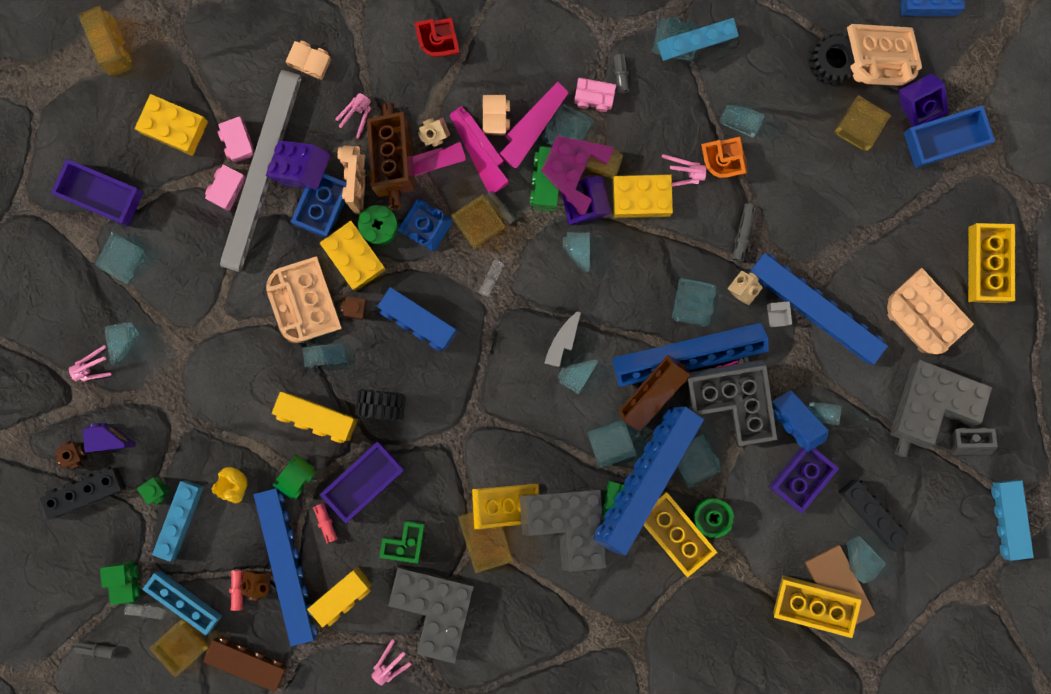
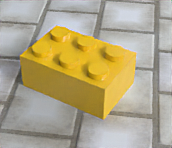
[134,94,208,156]
[612,175,673,218]
[320,221,386,292]
[307,567,372,628]

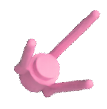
[336,93,372,139]
[662,154,706,187]
[69,345,112,382]
[371,639,412,686]

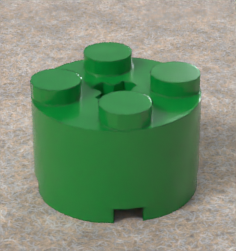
[358,205,399,246]
[273,454,316,499]
[692,497,734,538]

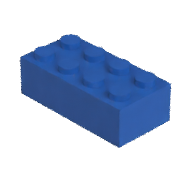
[904,105,995,168]
[377,287,457,352]

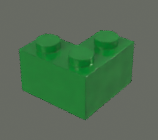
[379,520,426,564]
[100,561,141,605]

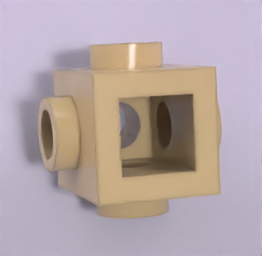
[418,118,450,147]
[728,271,763,305]

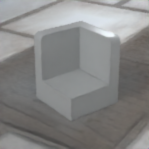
[767,301,792,327]

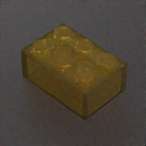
[78,5,132,77]
[458,511,513,573]

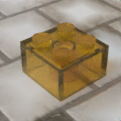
[834,95,891,152]
[451,194,505,250]
[149,619,209,678]

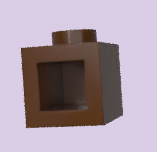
[341,296,368,320]

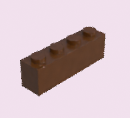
[618,355,690,431]
[203,636,288,692]

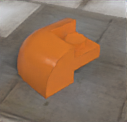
[701,137,747,178]

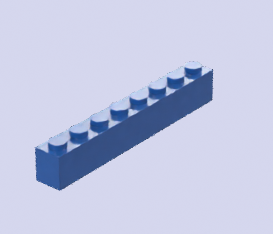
[748,253,888,365]
[612,323,769,387]
[253,488,318,646]

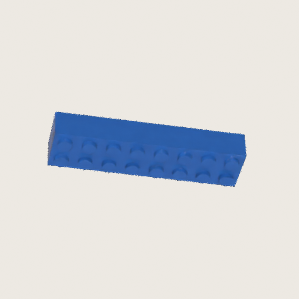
[593,407,704,555]

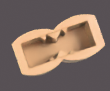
[286,41,331,80]
[483,95,510,135]

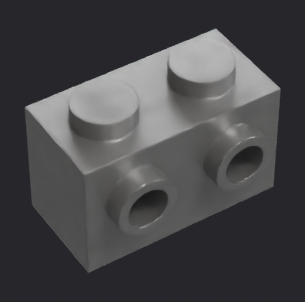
[950,428,998,455]

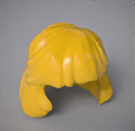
[211,467,247,504]

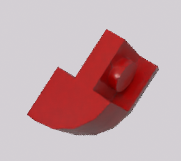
[414,18,459,57]

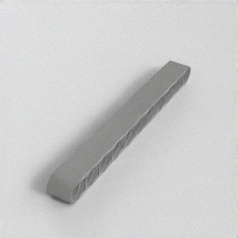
[220,70,301,272]

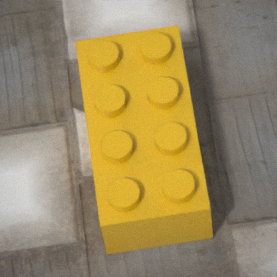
[968,223,1015,303]
[272,392,358,443]
[643,491,717,578]
[773,575,862,638]

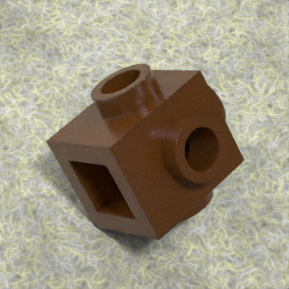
[55,440,88,470]
[241,571,271,601]

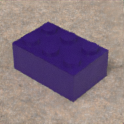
[265,141,331,190]
[768,447,839,513]

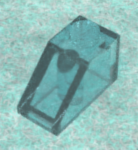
[719,105,765,137]
[563,232,590,273]
[104,323,137,365]
[302,344,346,368]
[557,359,598,395]
[807,402,842,425]
[847,536,886,584]

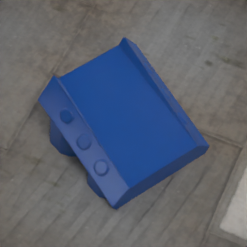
[398,199,452,251]

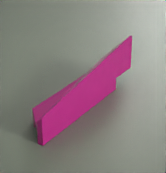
[499,82,568,168]
[450,106,509,194]
[413,142,466,176]

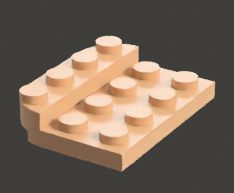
[847,24,922,85]
[338,145,366,215]
[266,256,341,343]
[887,268,974,355]

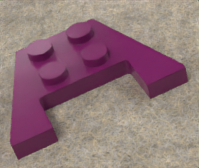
[541,136,614,215]

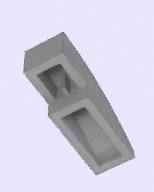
[544,312,581,367]

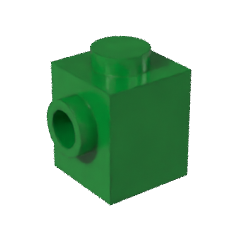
[137,477,170,505]

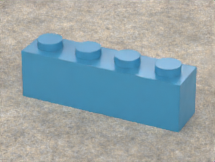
[657,18,739,61]
[152,480,204,562]
[991,480,1034,561]
[142,571,222,635]

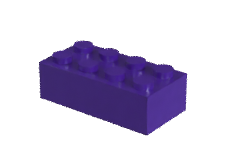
[51,158,144,227]
[320,441,406,523]

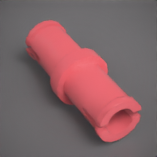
[313,503,338,544]
[229,570,244,611]

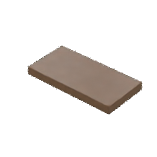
[804,545,875,624]

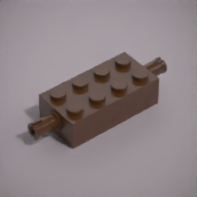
[367,102,415,210]

